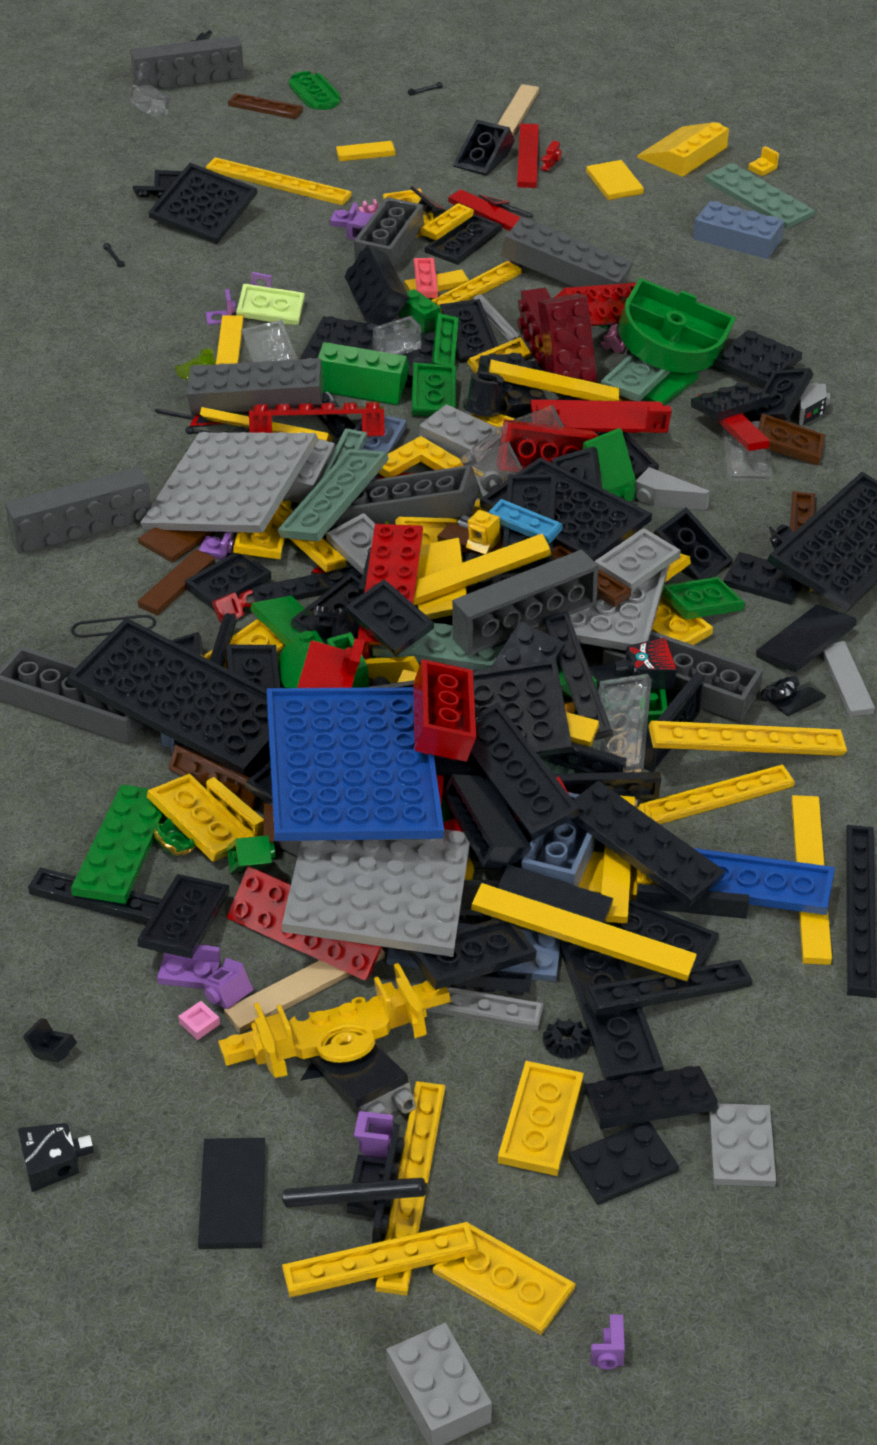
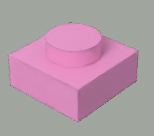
[178,1001,220,1040]

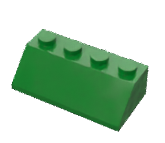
[318,342,409,406]
[277,630,324,688]

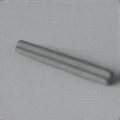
[473,294,521,341]

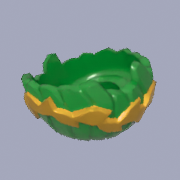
[154,818,196,856]

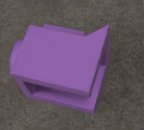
[346,212,373,240]
[203,958,253,1009]
[354,1111,393,1159]

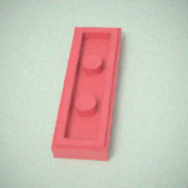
[414,258,438,298]

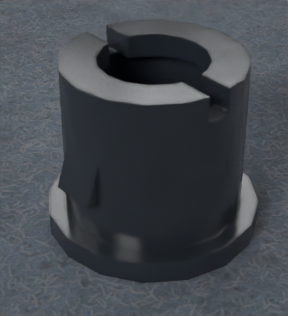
[463,371,504,417]

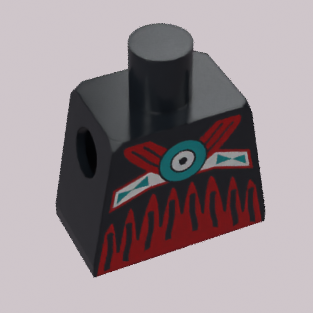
[613,638,676,689]

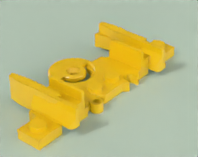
[218,963,451,1078]

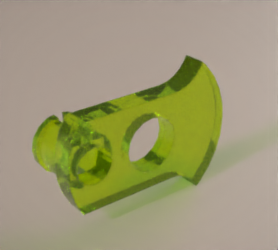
[175,348,216,380]

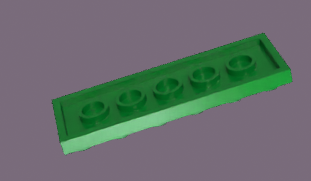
[71,784,165,904]

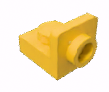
[748,146,779,177]

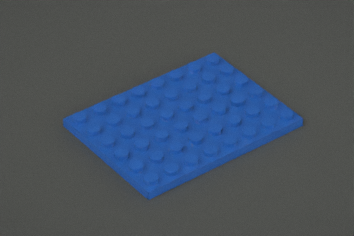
[267,687,444,841]

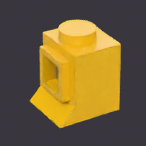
[466,510,501,554]

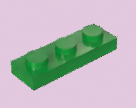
[432,313,459,366]

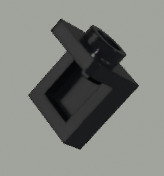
[23,1018,77,1063]

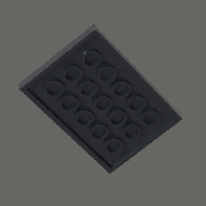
[299,316,435,388]
[480,457,652,562]

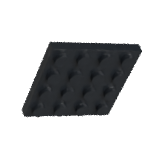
[148,163,258,244]

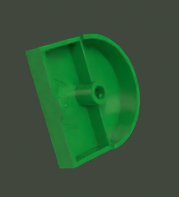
[618,278,736,373]

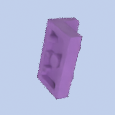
[157,945,221,989]

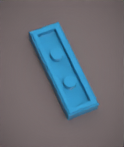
[488,499,562,545]

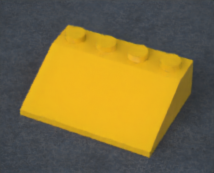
[637,122,729,177]

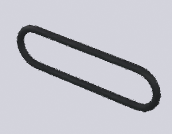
[71,615,156,638]

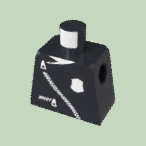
[18,1123,94,1192]

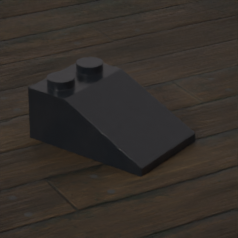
[453,120,515,176]
[653,507,734,580]

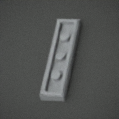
[821,641,875,717]
[426,987,544,1030]

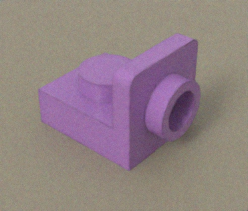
[330,202,361,227]
[199,532,235,560]
[590,1314,625,1370]

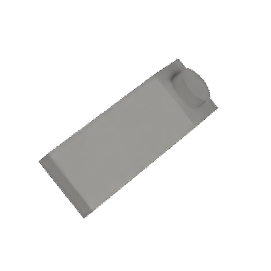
[635,467,710,510]

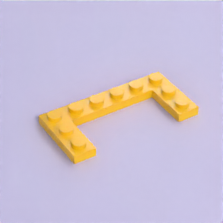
[378,436,486,517]

